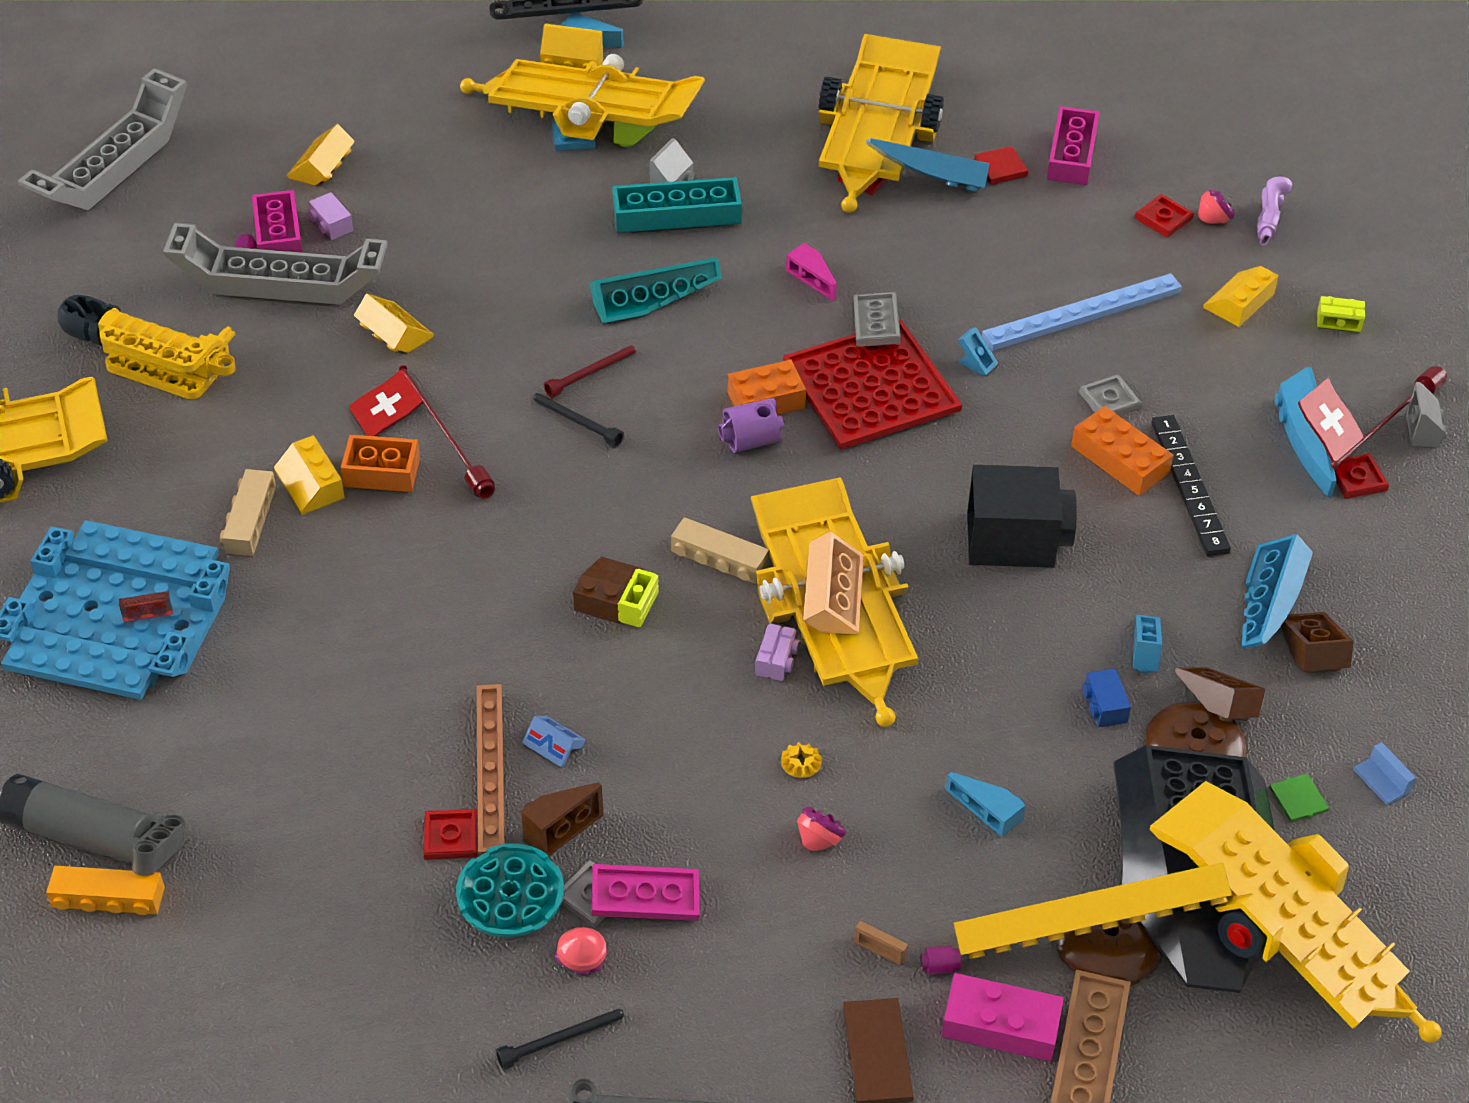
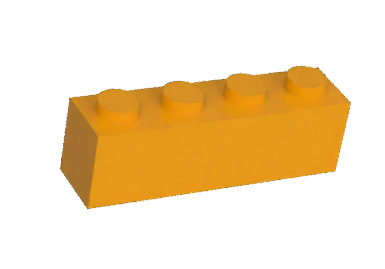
[46,866,165,915]

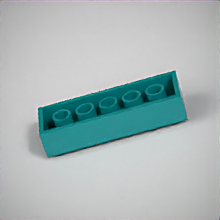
[612,177,742,233]

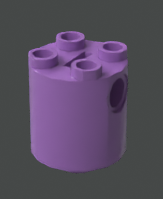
[718,398,784,453]

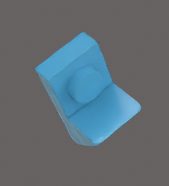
[957,327,998,376]

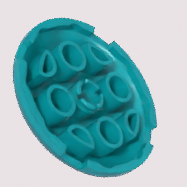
[456,843,564,938]

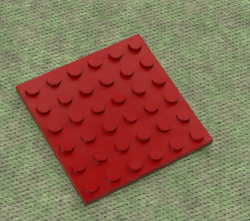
[783,319,962,450]

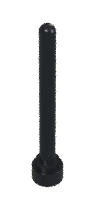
[533,393,624,448]
[495,1009,624,1070]

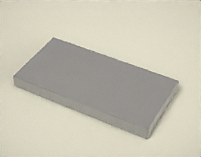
[853,292,901,347]

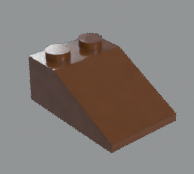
[573,556,645,624]
[1281,612,1353,673]
[1175,667,1265,722]
[521,782,603,856]

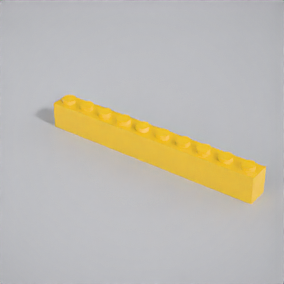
[954,862,1232,959]

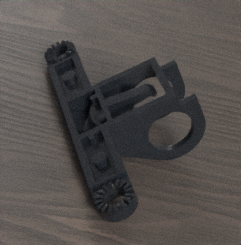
[489,0,643,20]

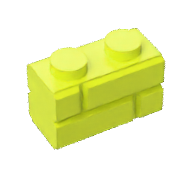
[1317,296,1365,332]
[618,569,659,627]

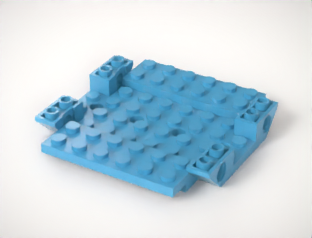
[0,520,230,700]

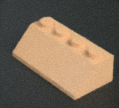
[803,531,864,634]

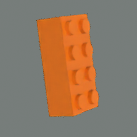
[1071,406,1174,496]

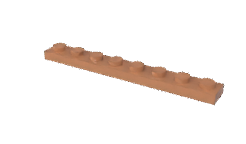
[477,684,505,857]

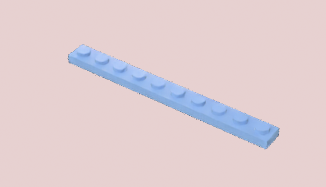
[982,273,1182,351]

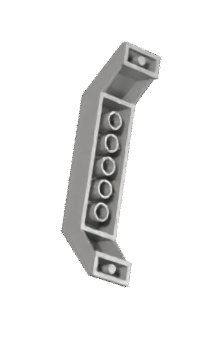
[18,68,187,210]
[163,223,388,305]

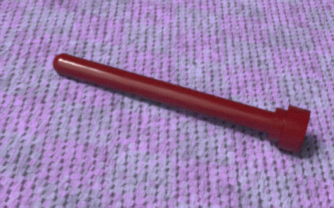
[544,345,636,398]

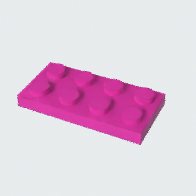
[591,864,700,921]

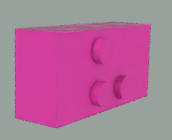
[1047,106,1100,185]
[252,190,303,253]
[941,973,1064,1062]

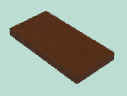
[843,998,914,1103]

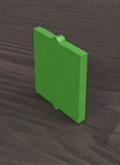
[1269,773,1329,823]

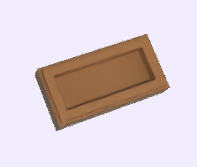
[854,921,908,965]

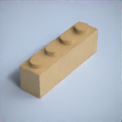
[220,469,276,557]
[671,517,769,584]

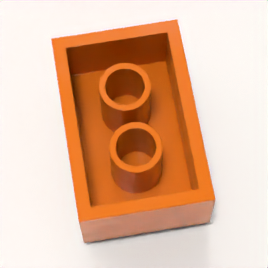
[728,360,806,415]
[340,435,420,492]

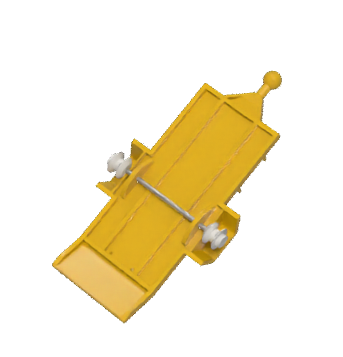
[460,54,705,140]
[751,477,918,727]

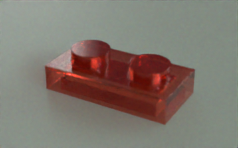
[119,591,173,622]

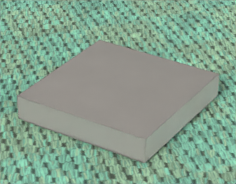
[1079,374,1141,416]
[561,860,606,928]

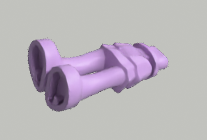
[1257,176,1292,246]

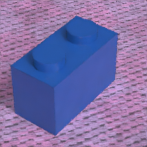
[1082,668,1131,727]

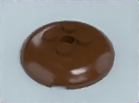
[1145,702,1247,757]
[1055,919,1162,986]

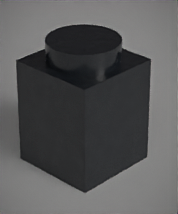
[967,464,1077,568]

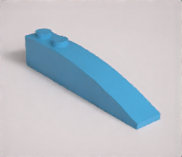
[866,138,990,192]
[1275,367,1336,497]
[1242,534,1313,649]

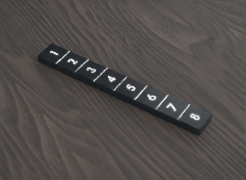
[1151,415,1231,556]

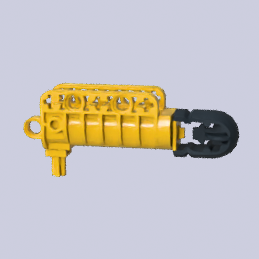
[57,295,236,399]

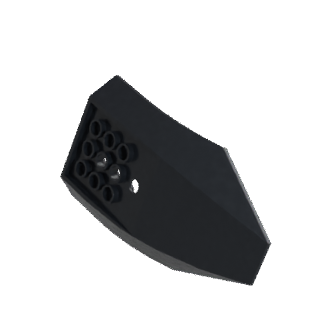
[1113,745,1275,993]

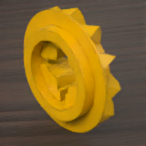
[781,742,822,778]

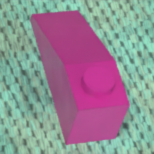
[786,243,837,301]

